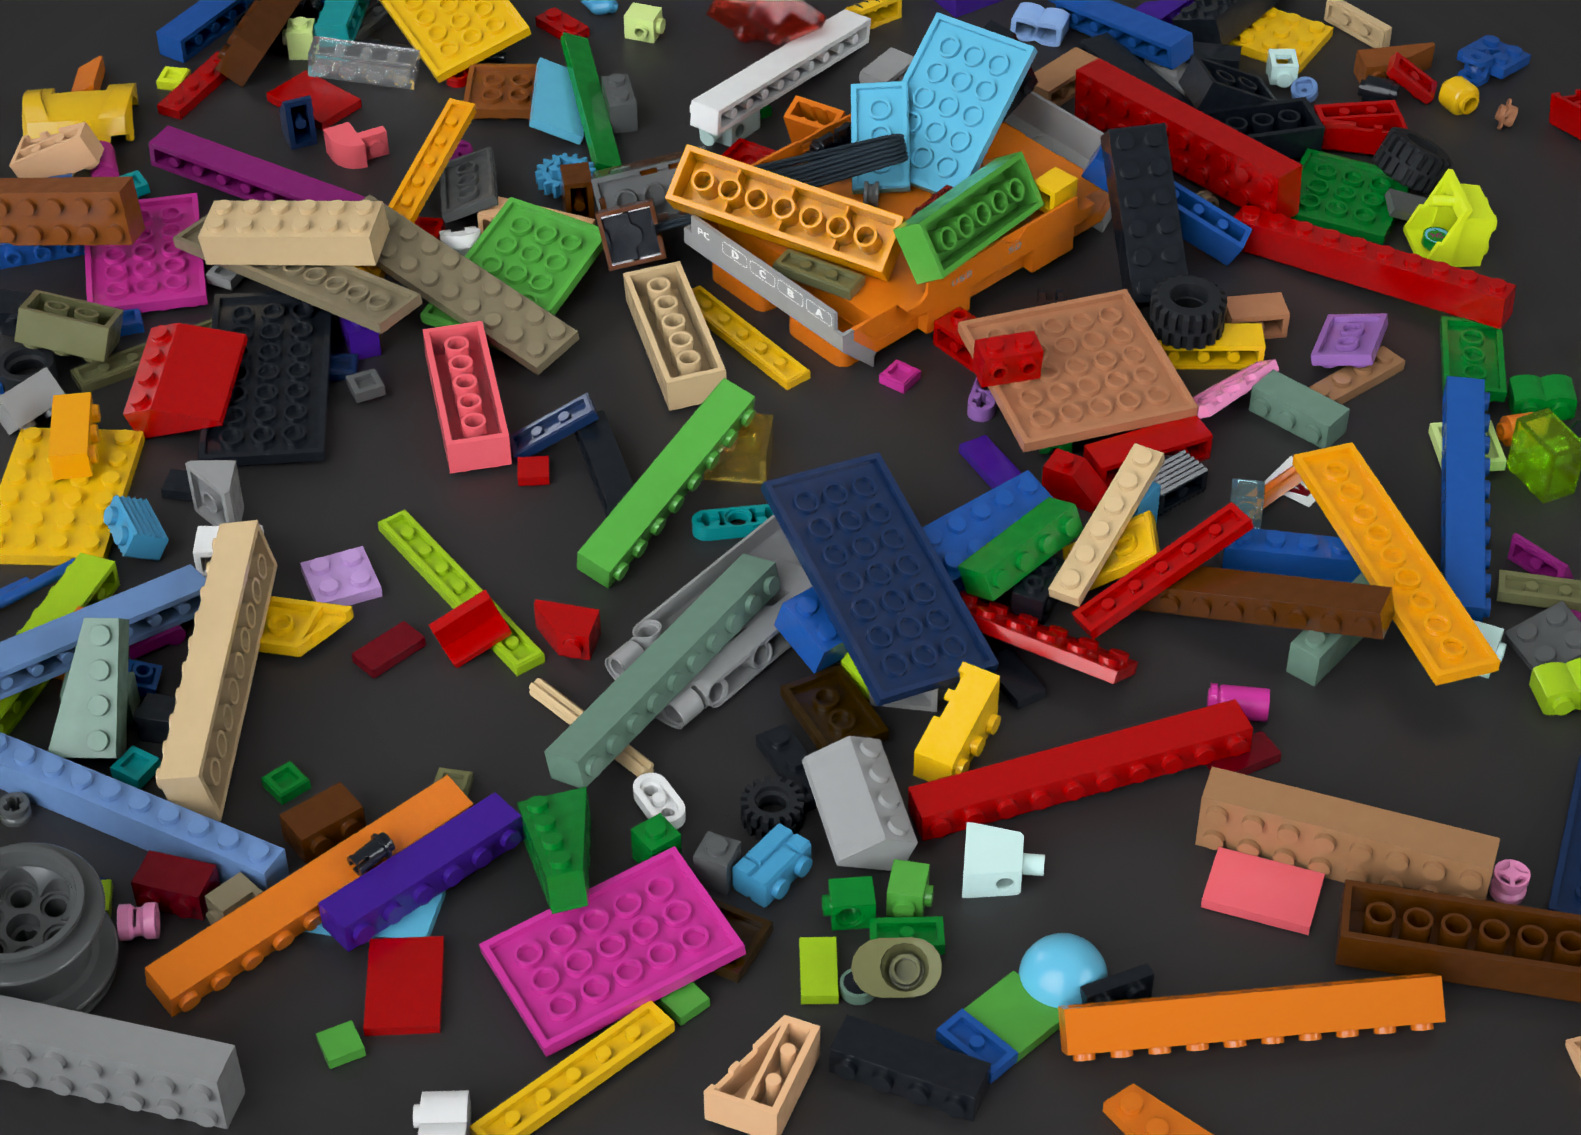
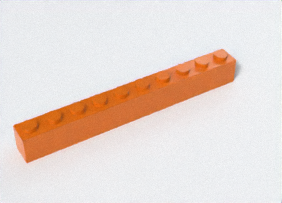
[145,775,474,1017]
[1058,973,1446,1061]

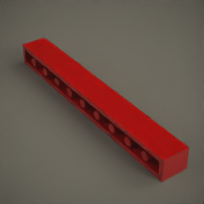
[1233,205,1517,329]
[908,699,1253,841]

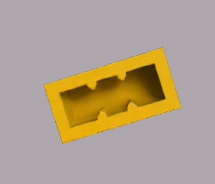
[845,0,902,30]

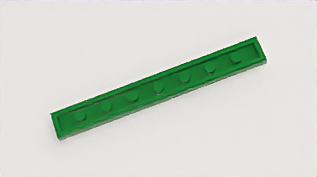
[560,32,622,171]

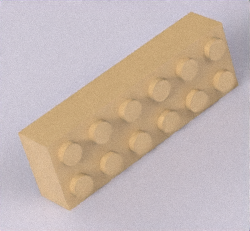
[198,199,390,266]
[623,261,727,411]

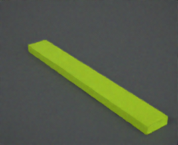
[378,509,545,676]

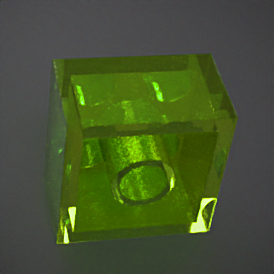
[1506,408,1581,504]

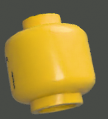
[1439,76,1479,115]

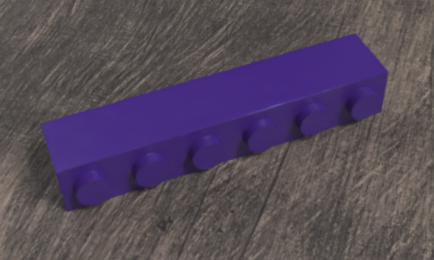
[318,792,524,952]

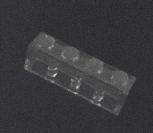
[308,36,420,90]

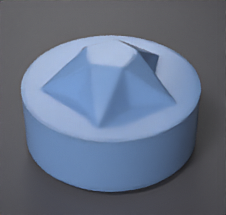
[1291,76,1319,103]

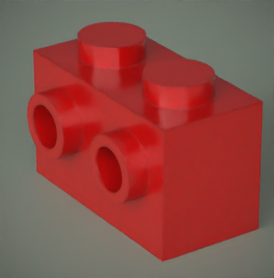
[933,307,976,373]
[972,331,1044,388]

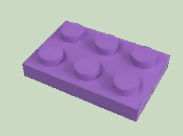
[1311,313,1388,368]

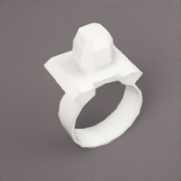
[439,226,481,256]

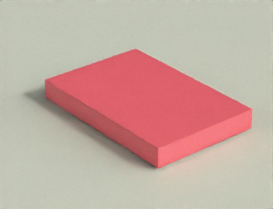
[1201,847,1325,936]

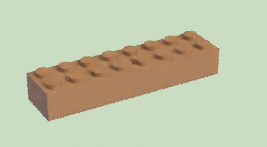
[1195,767,1500,900]

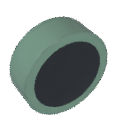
[840,969,875,1005]

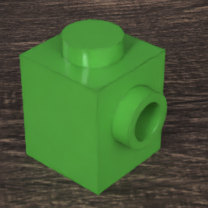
[886,859,934,917]

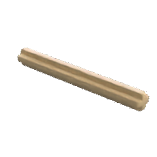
[529,678,654,777]

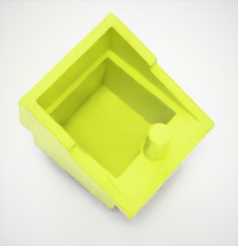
[1403,169,1497,267]

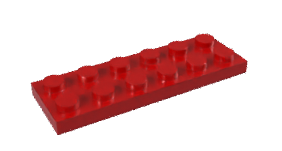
[959,591,1138,684]

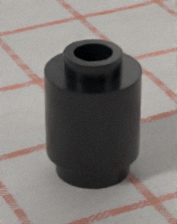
[1358,75,1400,102]

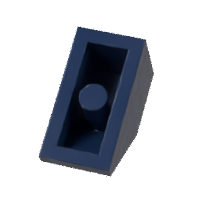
[279,95,318,150]

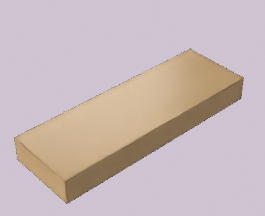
[1324,0,1393,48]

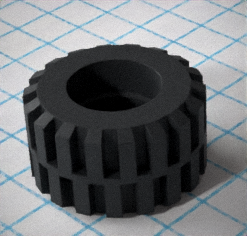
[1373,127,1452,194]
[1148,275,1227,350]

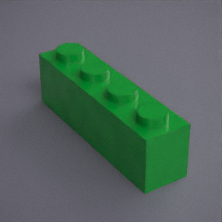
[957,497,1084,601]

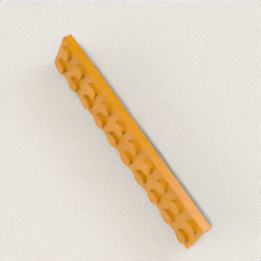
[1292,442,1501,686]

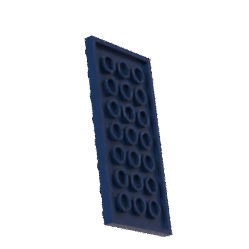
[760,452,999,707]

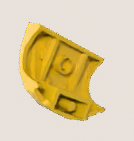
[22,83,138,143]

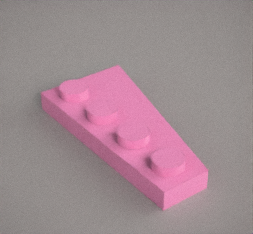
[1193,359,1279,419]

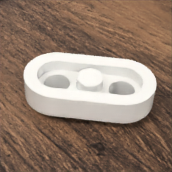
[633,773,686,830]

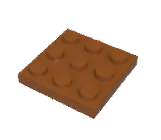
[463,63,537,120]

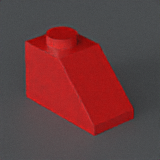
[1042,448,1108,513]
[534,599,601,661]

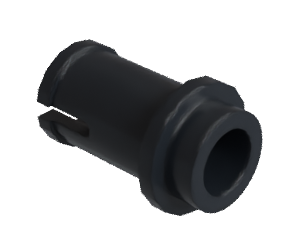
[347,832,396,876]

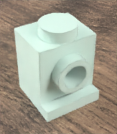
[1266,49,1299,88]

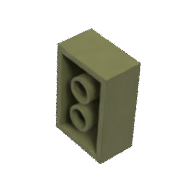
[14,289,124,363]

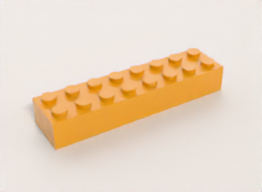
[665,144,906,282]

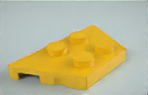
[259,596,354,657]

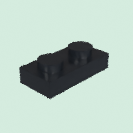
[1080,963,1154,1004]

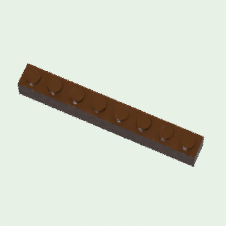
[1137,566,1395,640]

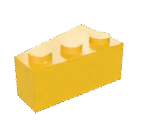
[913,662,1001,782]

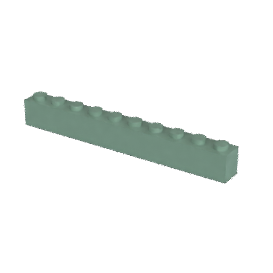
[544,553,781,788]

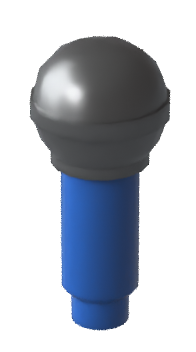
[304,0,325,16]

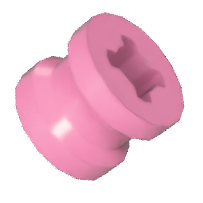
[1489,859,1531,905]

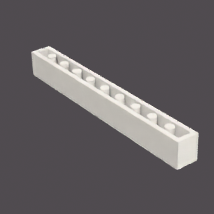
[690,9,871,136]

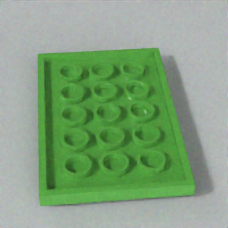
[420,197,604,351]

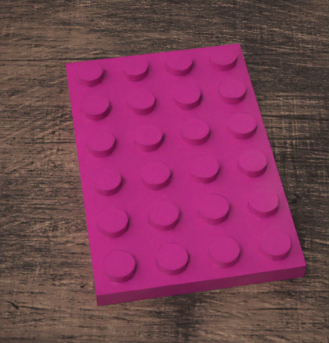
[84,193,208,313]
[479,846,746,1057]

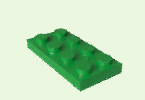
[1440,316,1507,402]

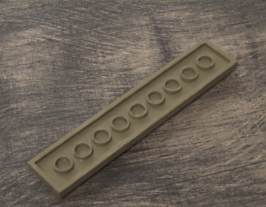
[363,194,579,375]
[173,214,423,334]

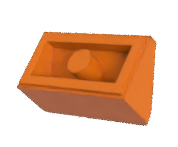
[71,56,106,92]

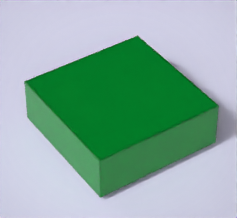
[261,761,311,805]

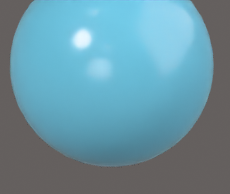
[1018,933,1108,1008]

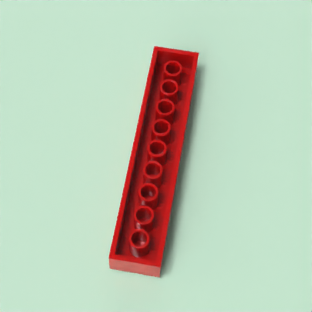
[1075,58,1303,218]

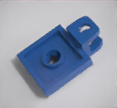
[1456,35,1531,87]

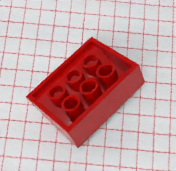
[123,323,248,439]

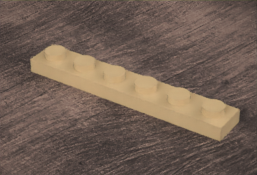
[1048,443,1165,607]

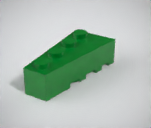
[517,787,592,914]

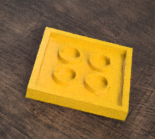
[1228,7,1334,73]

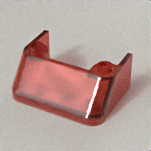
[706,0,827,46]

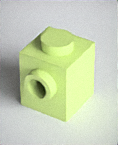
[624,2,666,43]
[282,17,318,60]

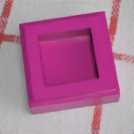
[879,359,921,394]

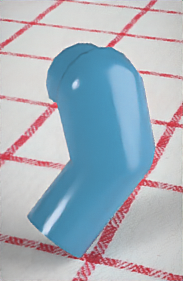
[581,0,618,15]

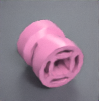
[117,902,160,941]

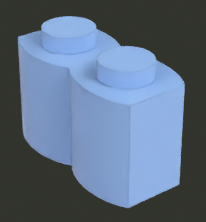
[1010,2,1070,47]

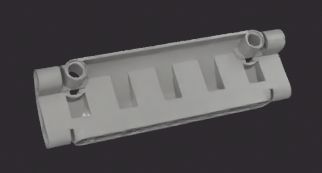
[605,514,813,729]

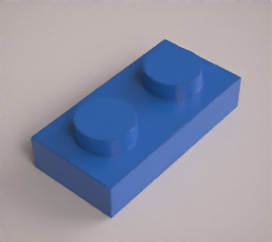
[935,1008,1018,1083]

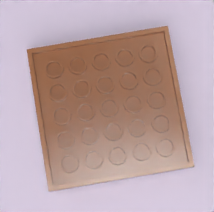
[958,289,1199,453]

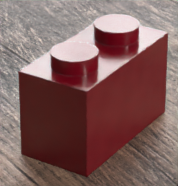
[131,850,221,921]

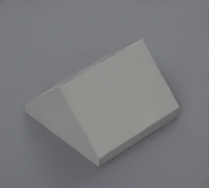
[185,460,244,526]

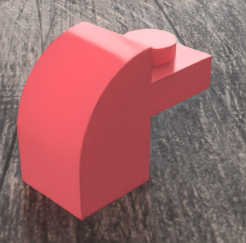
[323,122,390,169]

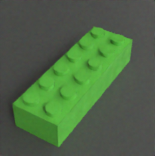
[893,151,1045,284]

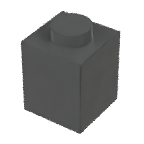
[693,831,741,895]

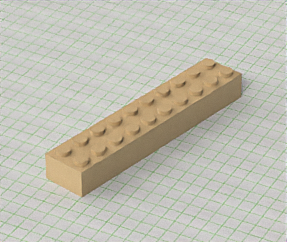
[156,520,278,821]

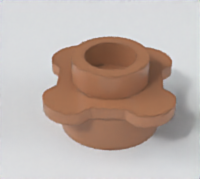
[1495,98,1518,130]

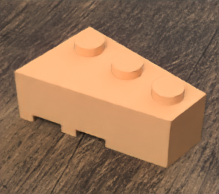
[9,122,104,178]
[704,1015,820,1135]

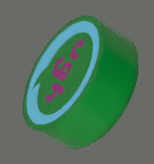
[1421,227,1448,251]

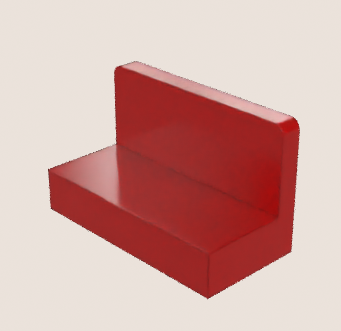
[428,590,512,668]

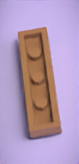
[1309,345,1406,404]

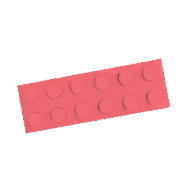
[422,321,512,474]

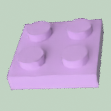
[300,546,382,606]

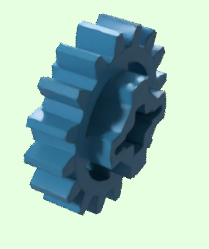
[535,153,596,199]

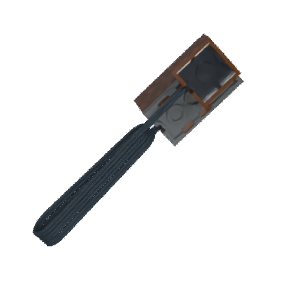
[591,134,909,271]

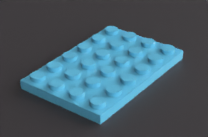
[902,12,1038,197]

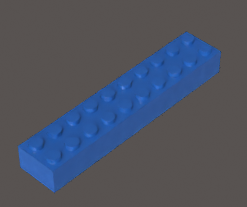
[774,470,1053,673]

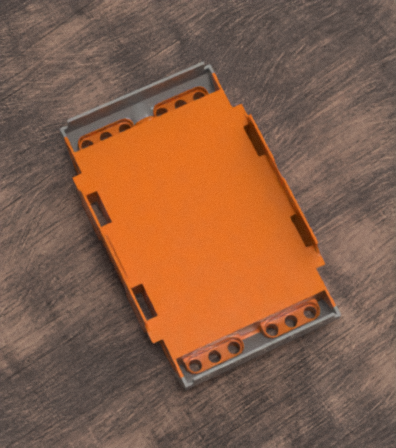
[684,91,1112,367]

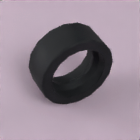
[0,345,58,392]

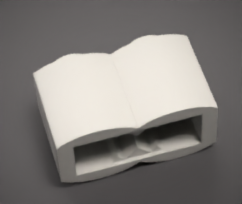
[413,1090,471,1135]

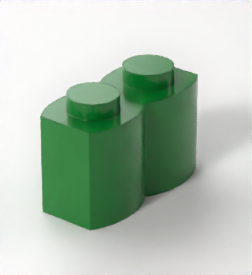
[1507,374,1578,421]

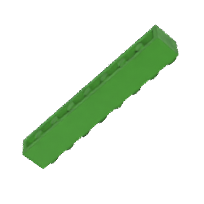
[577,378,756,589]

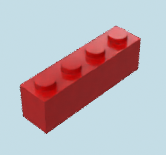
[1083,416,1213,487]

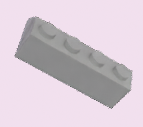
[802,736,918,871]

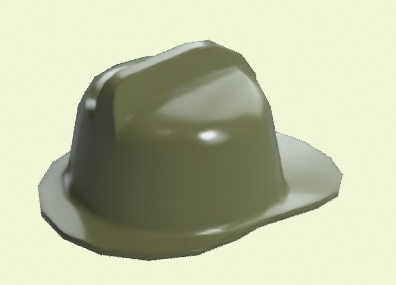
[851,937,942,998]

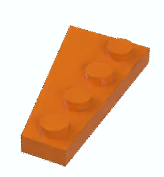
[1103,1083,1213,1135]

